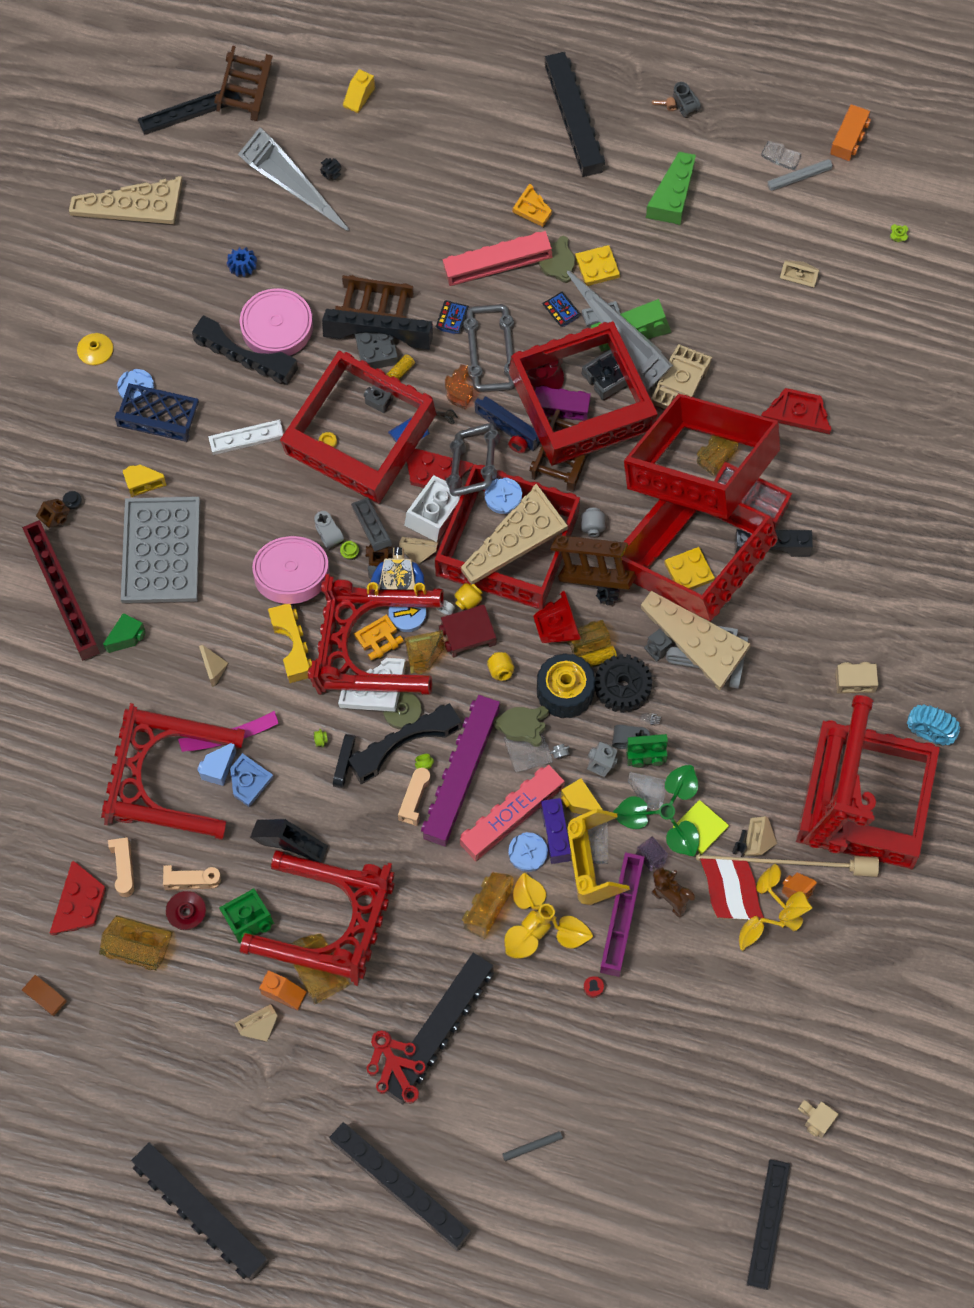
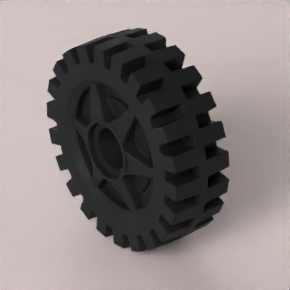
[595,654,652,713]

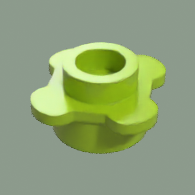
[890,224,908,242]

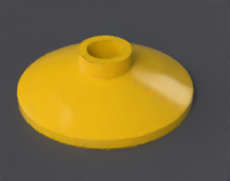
[77,333,113,365]

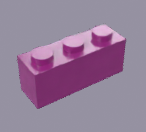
[535,386,590,421]

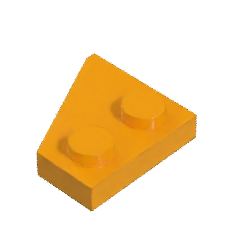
[512,184,552,227]

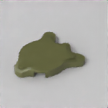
[537,236,575,283]
[493,706,549,747]

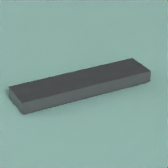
[351,498,392,551]

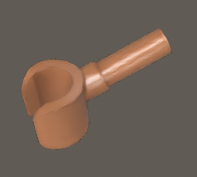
[652,97,676,111]

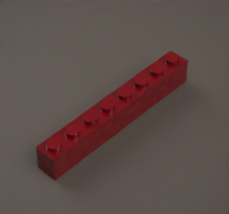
[22,520,100,661]

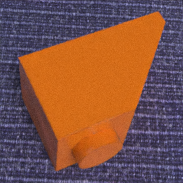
[781,873,817,900]
[259,970,307,1011]

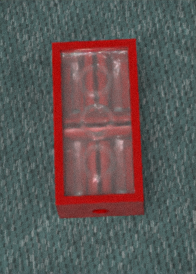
[714,462,792,529]

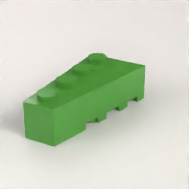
[646,152,696,225]
[591,299,672,351]

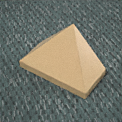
[780,260,819,287]
[399,537,439,564]
[199,645,228,687]
[744,816,777,856]
[235,1004,277,1041]

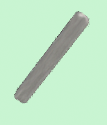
[767,159,833,191]

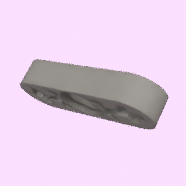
[729,635,748,689]

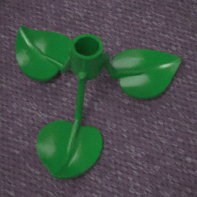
[613,765,699,856]

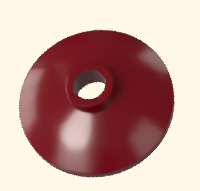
[166,891,206,930]

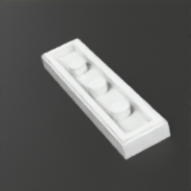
[208,420,284,455]

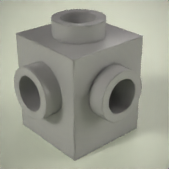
[587,742,617,777]

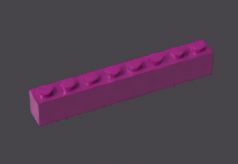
[421,695,500,847]

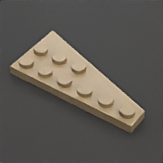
[69,176,182,224]
[461,484,568,585]
[641,591,750,691]

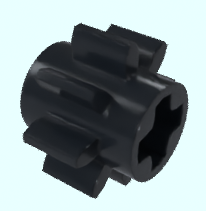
[320,158,342,180]
[596,586,620,606]

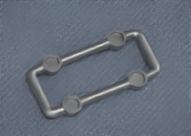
[464,304,515,392]
[446,423,500,496]

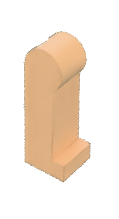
[398,768,431,826]
[108,837,134,897]
[163,865,221,890]

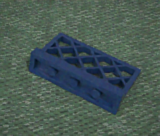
[115,383,199,442]

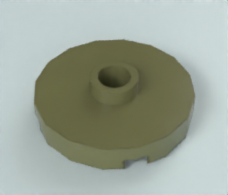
[383,692,422,730]

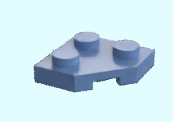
[230,753,274,807]

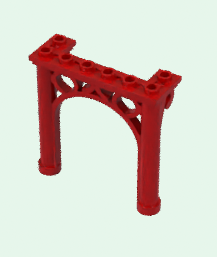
[308,574,444,695]
[803,695,876,854]
[101,703,245,840]
[240,850,395,986]

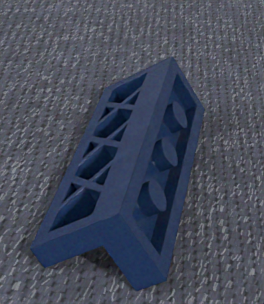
[475,396,541,451]

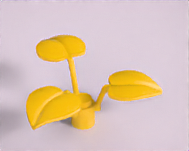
[739,864,812,951]
[504,873,593,959]

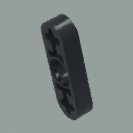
[333,734,356,788]

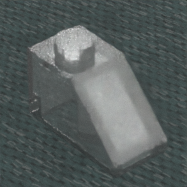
[628,772,666,809]

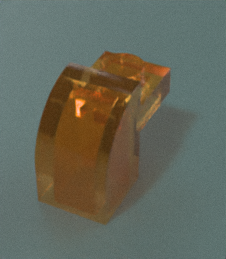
[445,364,473,410]

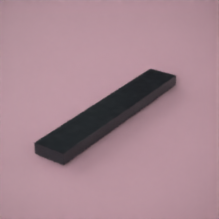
[137,90,241,135]
[746,1159,790,1290]

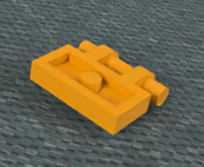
[354,614,404,661]

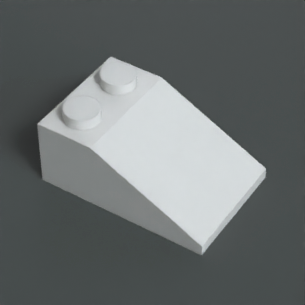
[404,475,460,542]

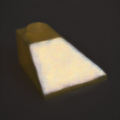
[405,630,444,674]

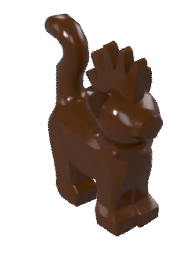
[652,867,695,918]

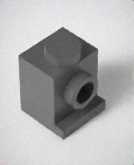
[364,385,393,413]
[644,629,672,662]

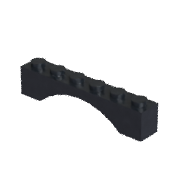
[322,309,433,350]
[192,315,298,385]
[348,703,462,784]

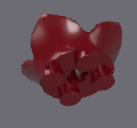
[526,359,564,391]

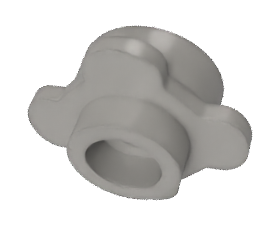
[550,744,570,759]

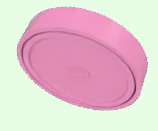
[240,288,313,356]
[252,536,329,604]

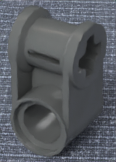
[673,82,701,117]
[612,725,650,749]

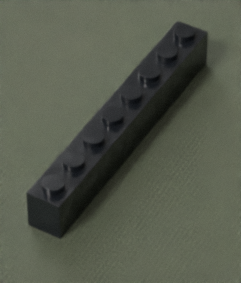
[545,52,605,177]
[382,953,495,1105]
[329,1122,471,1251]
[131,1142,269,1281]

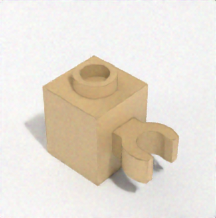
[798,1100,838,1138]

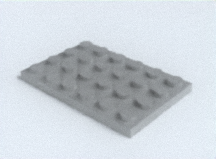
[121,497,200,603]

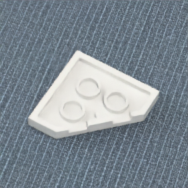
[338,658,407,712]

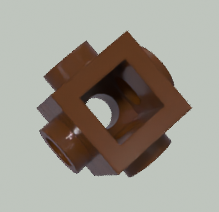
[36,499,70,528]
[366,544,393,566]

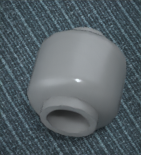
[581,508,606,537]

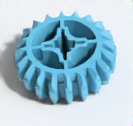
[907,705,961,745]

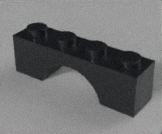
[734,529,813,557]

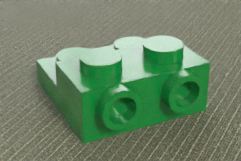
[626,734,668,767]
[219,888,274,943]

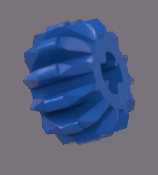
[227,247,257,278]

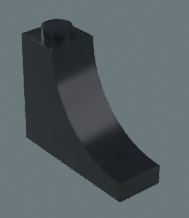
[250,819,328,863]

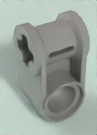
[314,511,344,549]

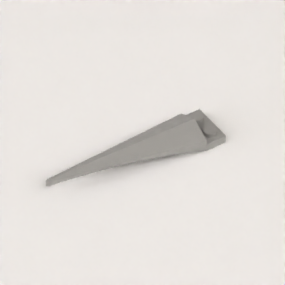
[238,127,350,231]
[567,271,673,391]

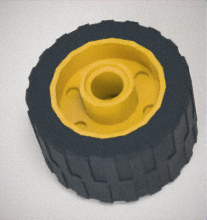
[537,653,595,718]

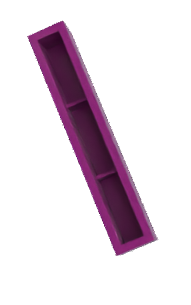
[600,852,645,977]

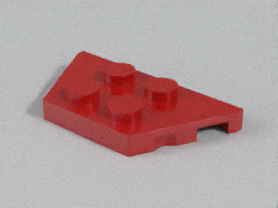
[761,388,831,434]
[407,448,473,488]
[533,591,581,643]
[50,861,106,936]

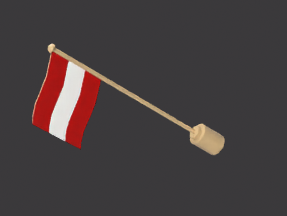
[696,853,879,920]

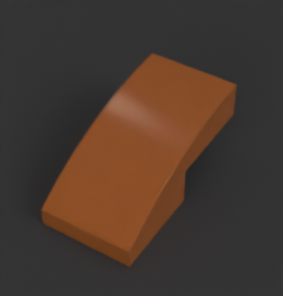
[22,975,67,1017]

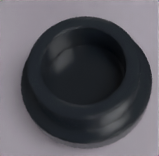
[63,491,82,509]

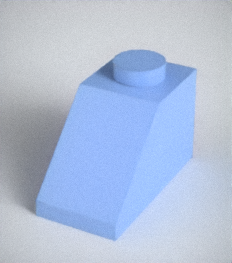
[198,743,236,786]

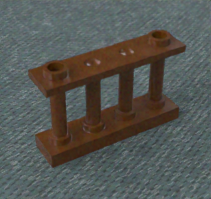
[214,45,273,121]
[335,275,414,318]
[529,409,589,492]
[550,535,636,590]

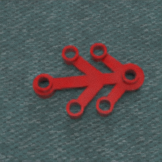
[366,1030,426,1104]

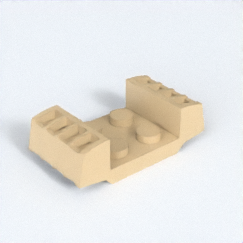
[651,344,712,409]

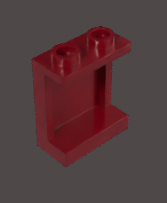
[438,605,496,658]

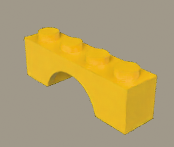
[268,604,312,684]

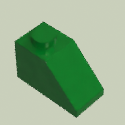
[103,613,145,653]

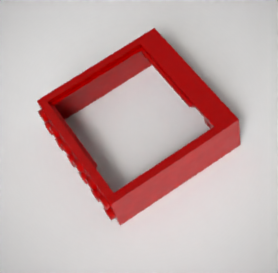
[509,321,658,466]
[280,351,437,504]
[624,393,780,519]
[435,464,580,610]
[622,499,778,622]
[796,720,940,870]

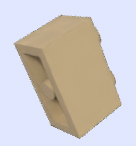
[835,662,878,693]

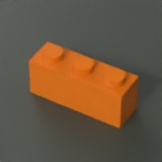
[830,104,871,161]

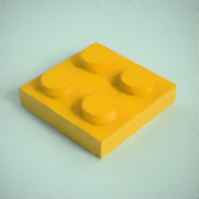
[575,245,620,286]
[664,547,715,590]

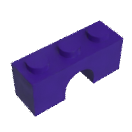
[541,798,571,864]

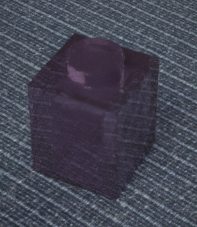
[636,836,668,871]

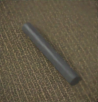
[502,1131,563,1161]

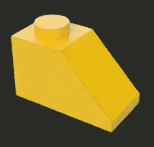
[343,69,375,113]
[122,464,167,497]
[561,778,603,815]

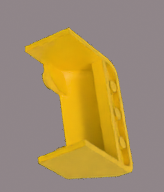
[568,809,630,905]

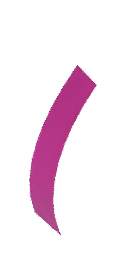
[178,711,279,752]

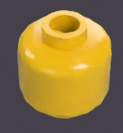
[454,583,482,610]
[487,652,515,681]
[521,910,551,940]

